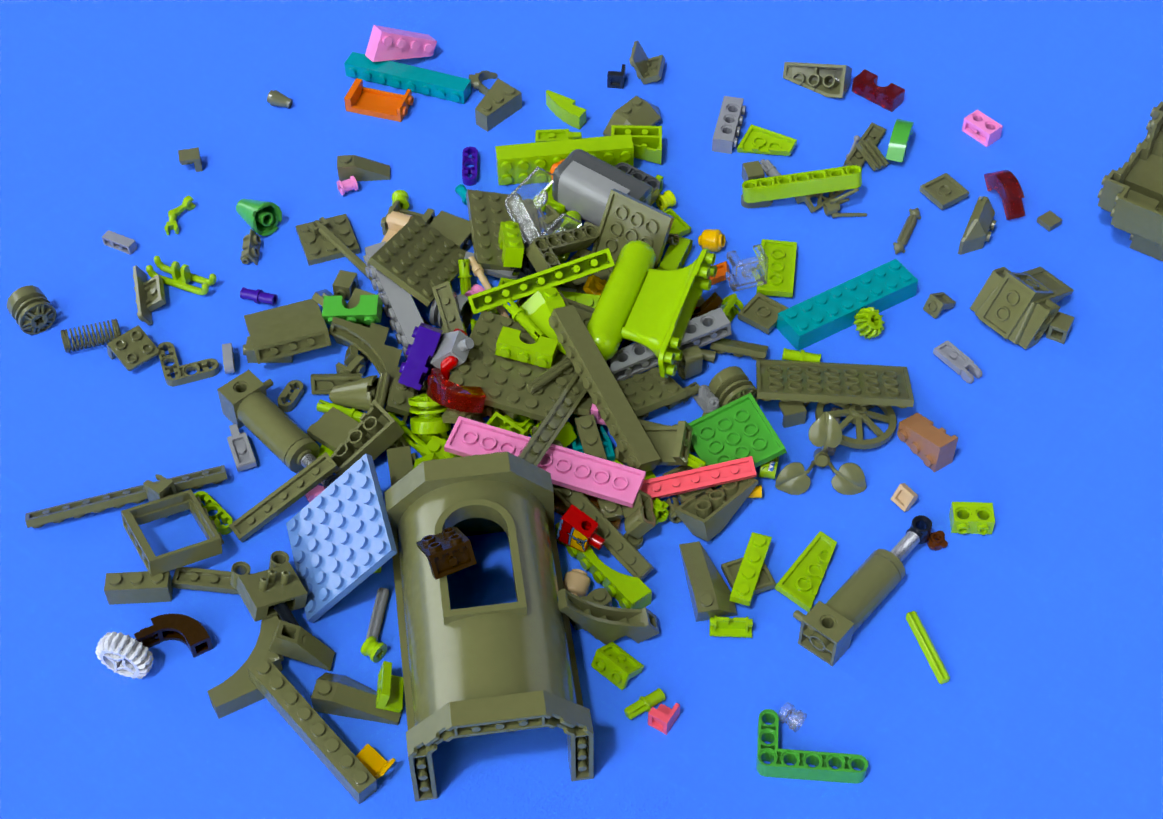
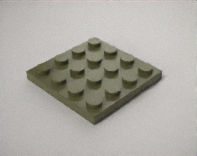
[592,189,675,269]

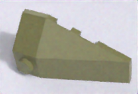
[311,673,404,725]

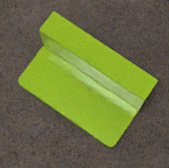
[376,661,404,713]

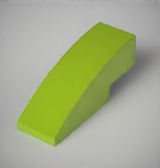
[546,90,586,130]

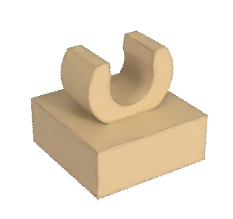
[891,483,918,512]

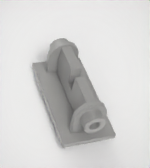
[693,385,720,413]

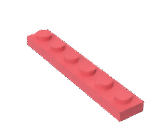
[640,456,757,500]

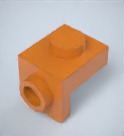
[708,261,730,285]

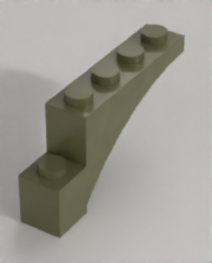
[557,588,659,645]

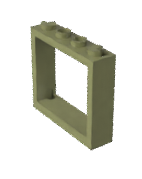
[121,489,224,577]

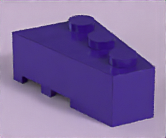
[398,322,443,391]

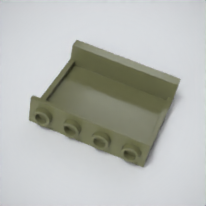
[244,299,331,364]

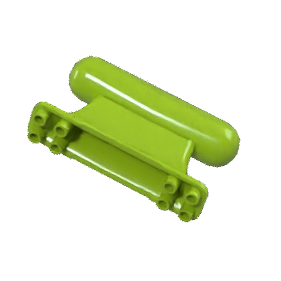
[586,240,717,378]

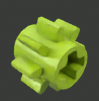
[652,498,670,525]

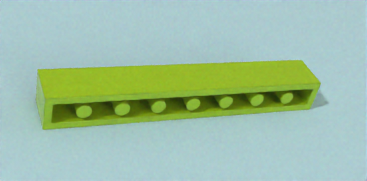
[467,248,615,315]

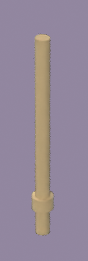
[468,256,510,318]

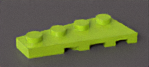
[775,531,837,612]

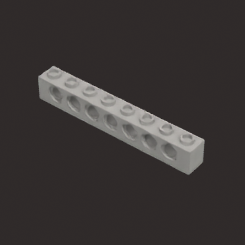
[605,307,732,382]

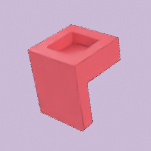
[648,703,680,735]

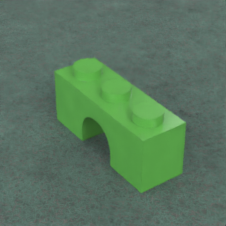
[322,295,383,325]

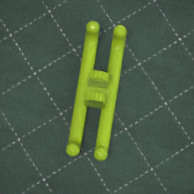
[146,256,217,295]

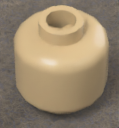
[563,569,591,597]

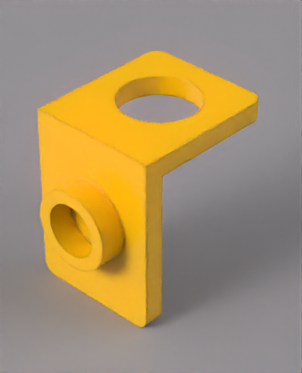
[356,744,396,779]

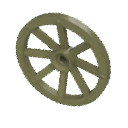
[815,402,897,449]

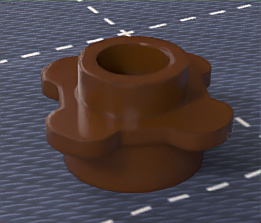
[927,531,948,551]

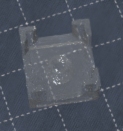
[725,244,768,292]

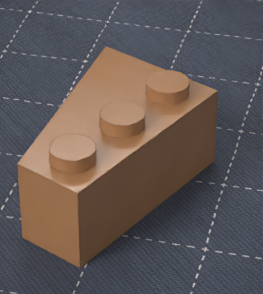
[897,413,958,472]

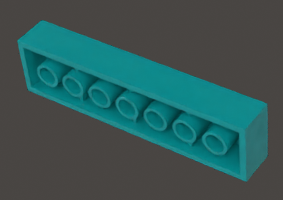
[776,259,918,351]

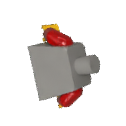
[431,328,474,388]

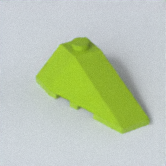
[519,287,566,355]

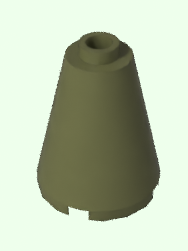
[329,375,379,412]

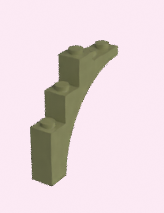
[329,317,403,418]
[207,615,284,719]

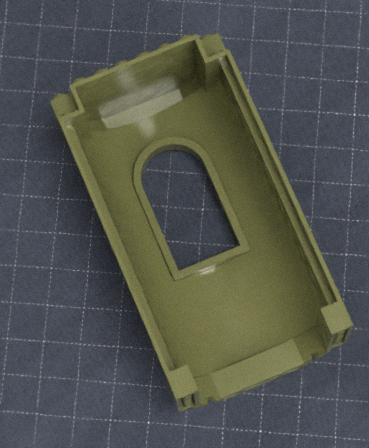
[384,452,594,802]

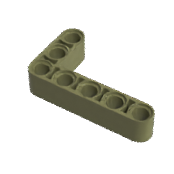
[526,225,599,287]

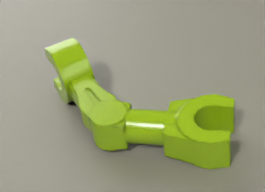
[164,196,196,235]

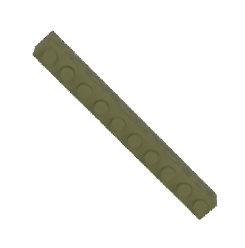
[548,305,661,472]

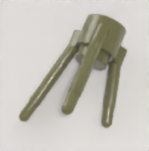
[823,188,867,218]

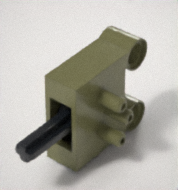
[230,551,308,626]

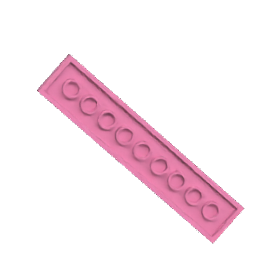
[444,416,646,508]

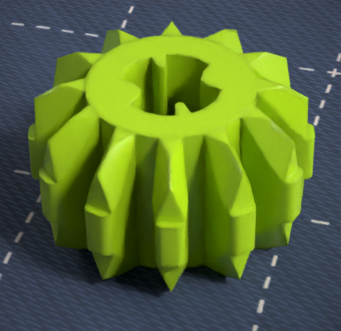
[853,307,885,339]

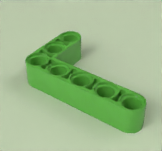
[756,709,868,784]

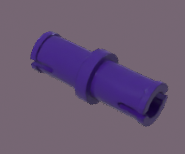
[240,287,278,306]

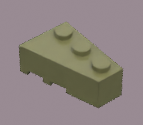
[475,79,522,132]

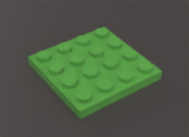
[688,393,787,487]

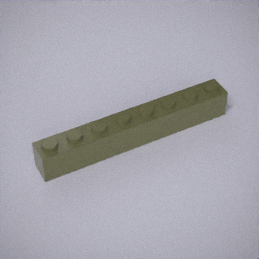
[248,655,377,804]

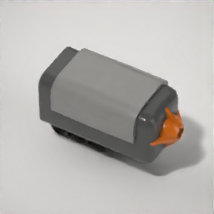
[550,149,660,227]

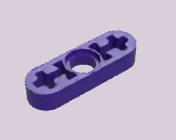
[462,147,478,186]

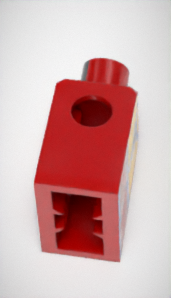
[556,504,605,552]

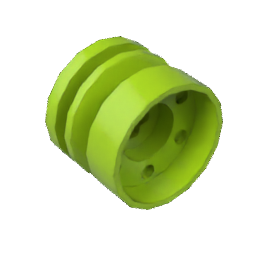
[409,393,451,435]

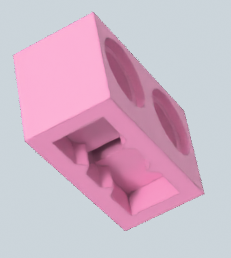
[962,109,1003,147]

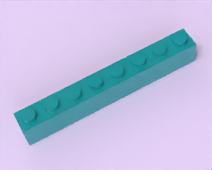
[344,52,472,104]

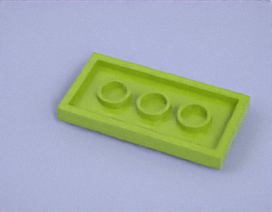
[756,239,797,298]

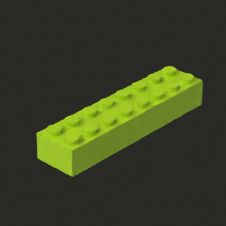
[495,134,634,185]

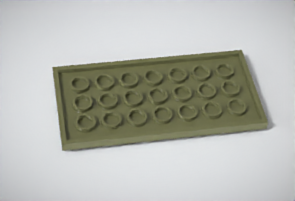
[756,359,914,408]

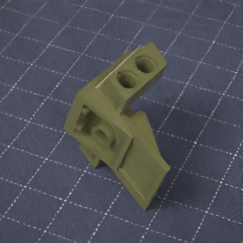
[970,266,1074,350]

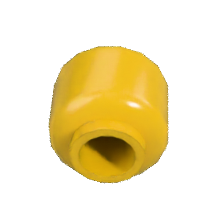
[698,229,726,252]

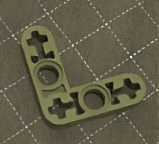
[157,342,220,387]

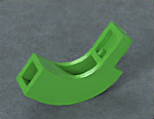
[885,119,914,163]

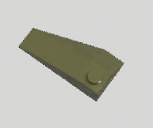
[783,62,852,98]
[675,478,758,542]
[679,541,737,622]

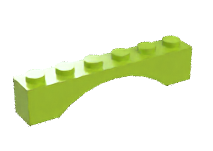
[555,522,652,609]

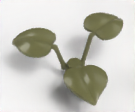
[775,411,867,495]

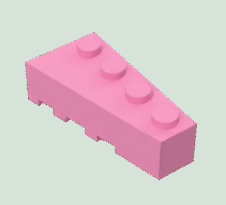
[365,25,437,62]

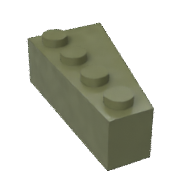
[330,399,405,476]

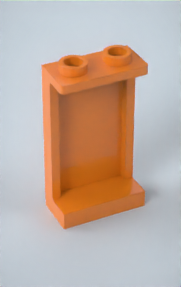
[344,78,414,122]

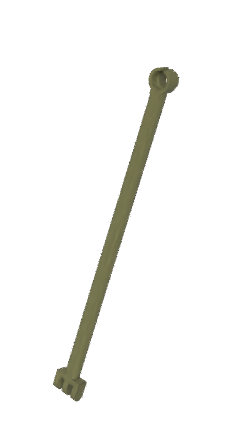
[307,217,439,329]

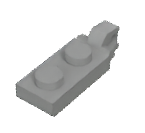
[227,424,257,472]

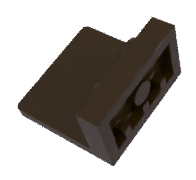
[416,527,477,580]

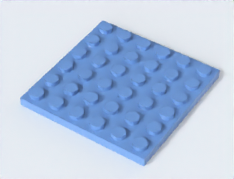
[286,454,398,623]

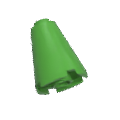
[236,198,282,236]

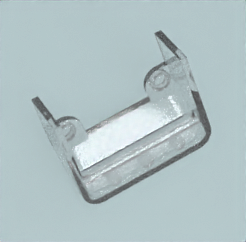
[505,167,582,245]

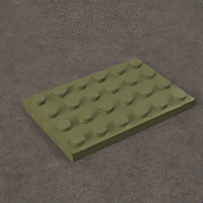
[466,189,541,271]
[368,215,466,307]

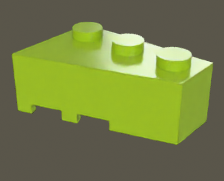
[611,125,662,164]

